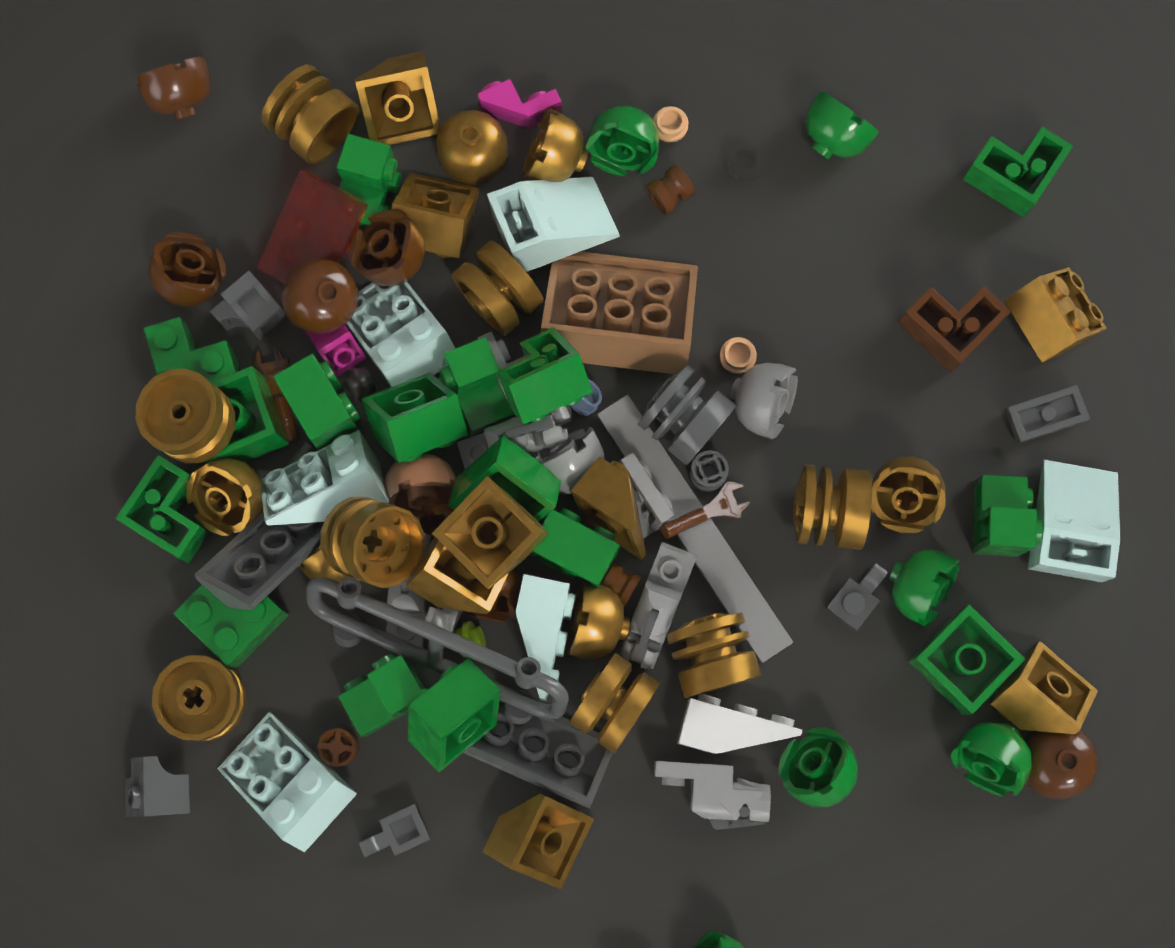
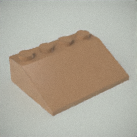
[541,252,698,374]

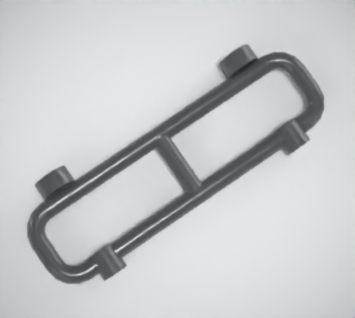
[306,577,569,724]

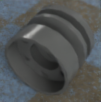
[638,365,737,466]

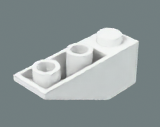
[677,694,802,754]

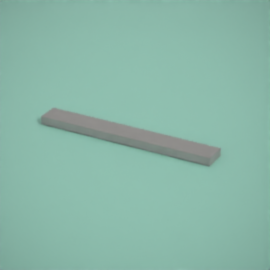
[597,394,794,664]

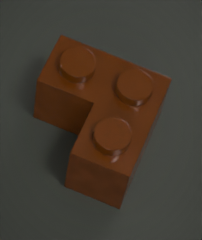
[898,286,1011,373]

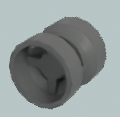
[689,450,729,493]

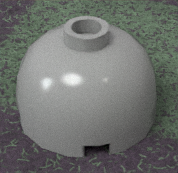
[731,362,798,439]
[534,427,604,496]

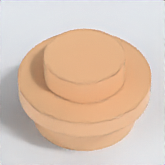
[653,106,689,143]
[720,337,757,374]

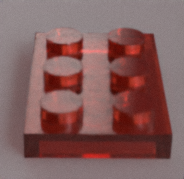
[257,169,368,284]

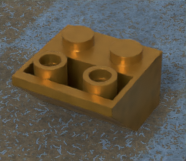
[1004,267,1107,363]

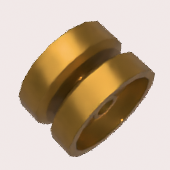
[451,241,544,336]
[135,368,235,463]
[569,653,660,753]
[152,655,247,741]

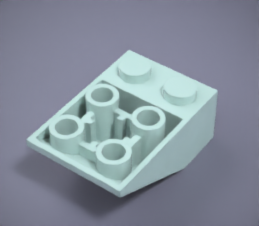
[487,177,620,272]
[347,281,456,387]
[261,430,389,525]
[1028,460,1120,582]
[516,574,575,701]
[217,711,357,852]

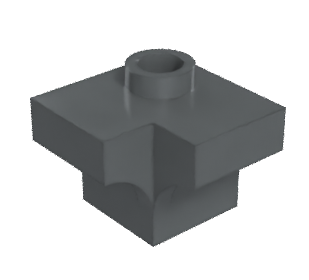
[210,270,287,340]
[125,756,190,817]

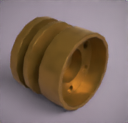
[261,64,360,164]
[793,464,872,550]
[320,496,425,588]
[666,612,762,698]

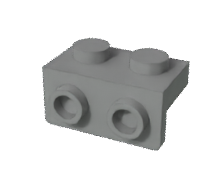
[619,453,674,539]

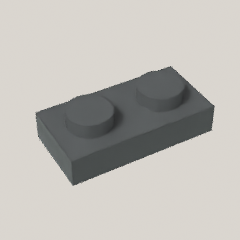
[1004,385,1090,445]

